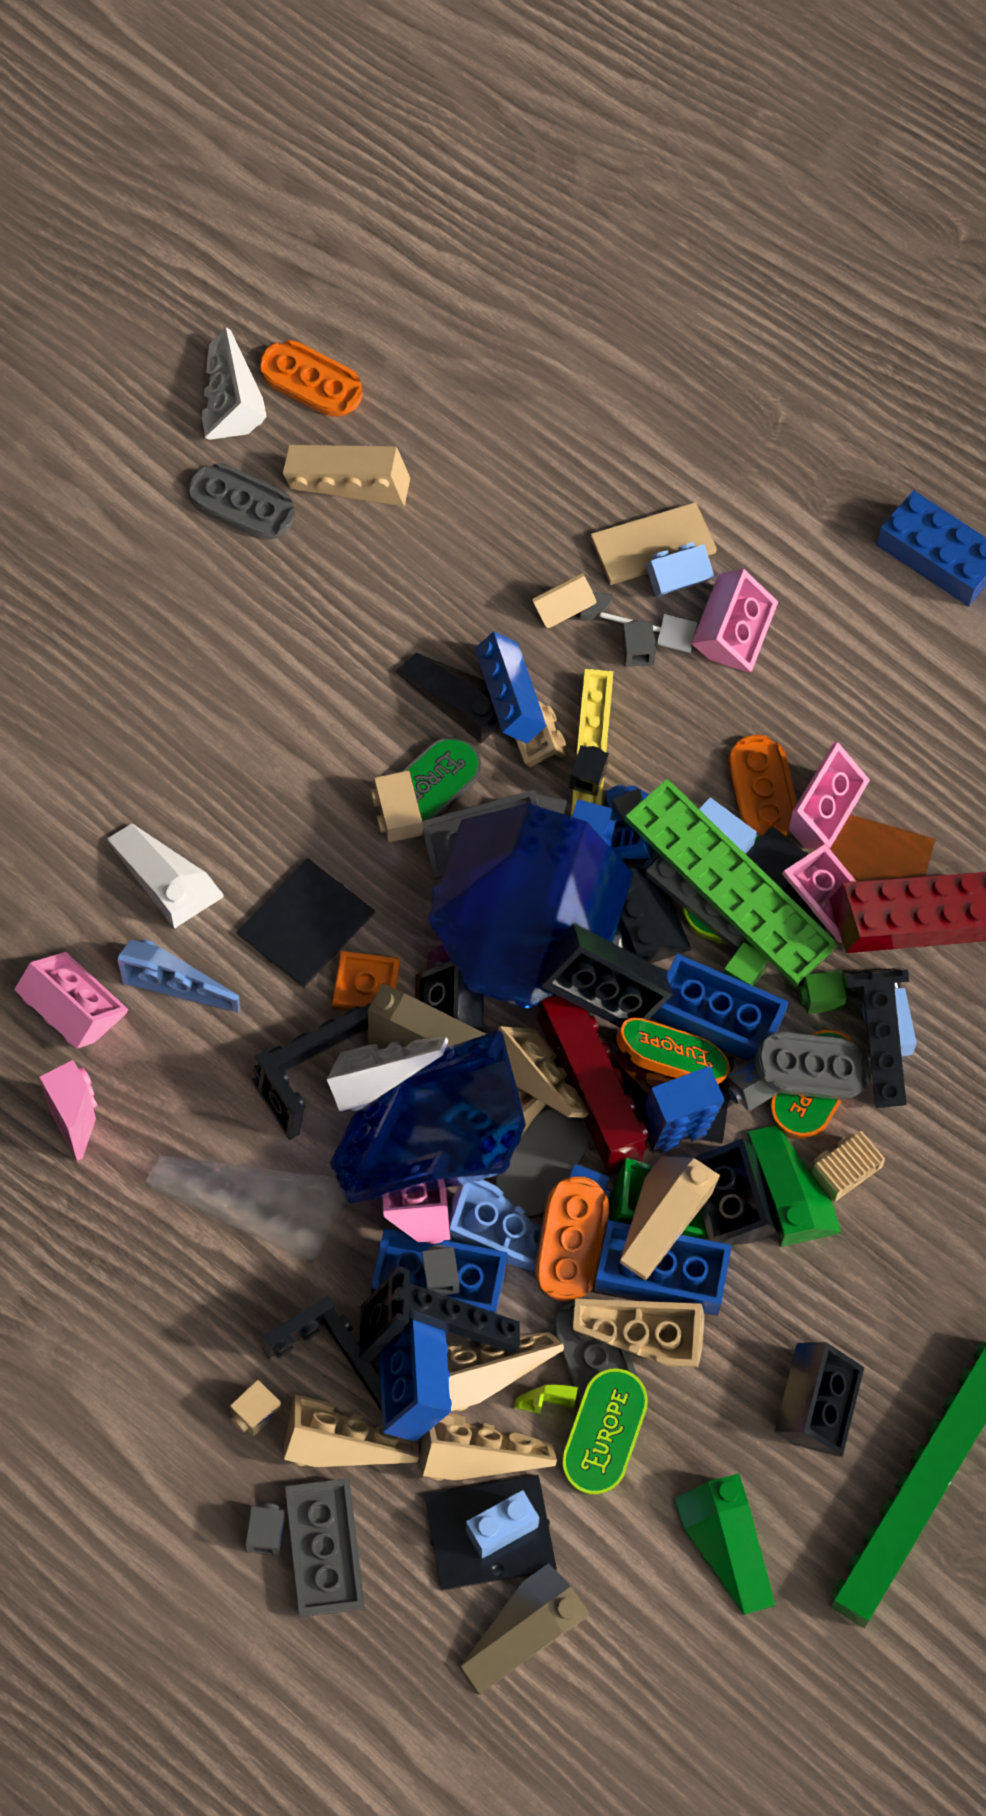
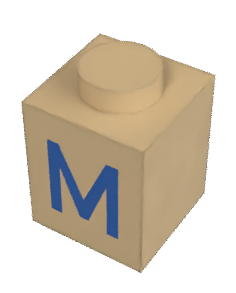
[230,1380,281,1437]

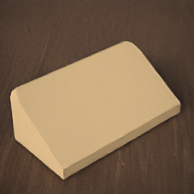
[532,573,597,628]

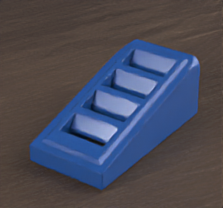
[606,826,653,860]

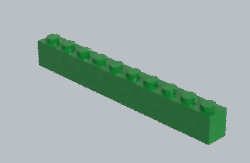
[830,1340,986,1629]

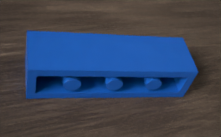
[475,631,547,744]

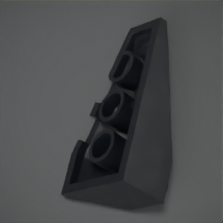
[397,652,500,743]

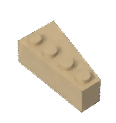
[283,445,410,506]

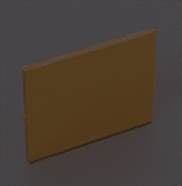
[830,815,936,882]

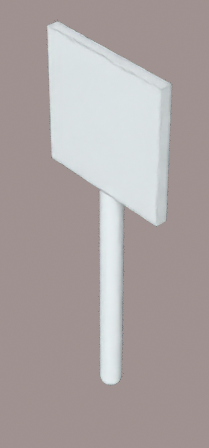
[599,612,697,653]

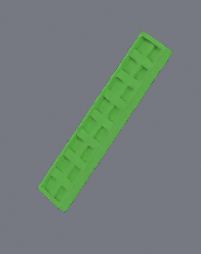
[624,779,838,987]

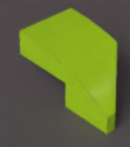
[514,1385,578,1414]

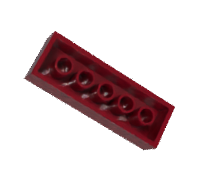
[829,872,986,953]
[537,990,648,1175]

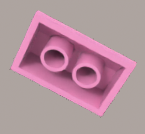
[691,569,778,673]
[788,742,870,849]
[782,844,857,943]
[14,952,129,1049]
[39,1060,97,1161]
[382,1163,450,1244]

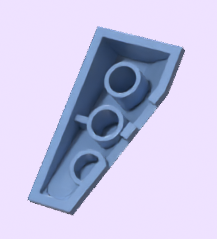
[118,940,240,1013]
[446,1173,542,1272]

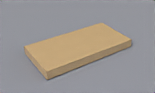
[590,502,717,585]

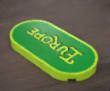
[562,1368,648,1495]

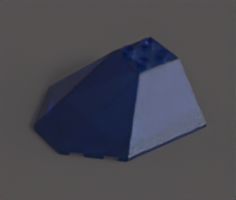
[428,803,633,1009]
[329,1030,526,1204]

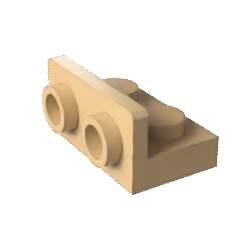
[515,701,566,767]

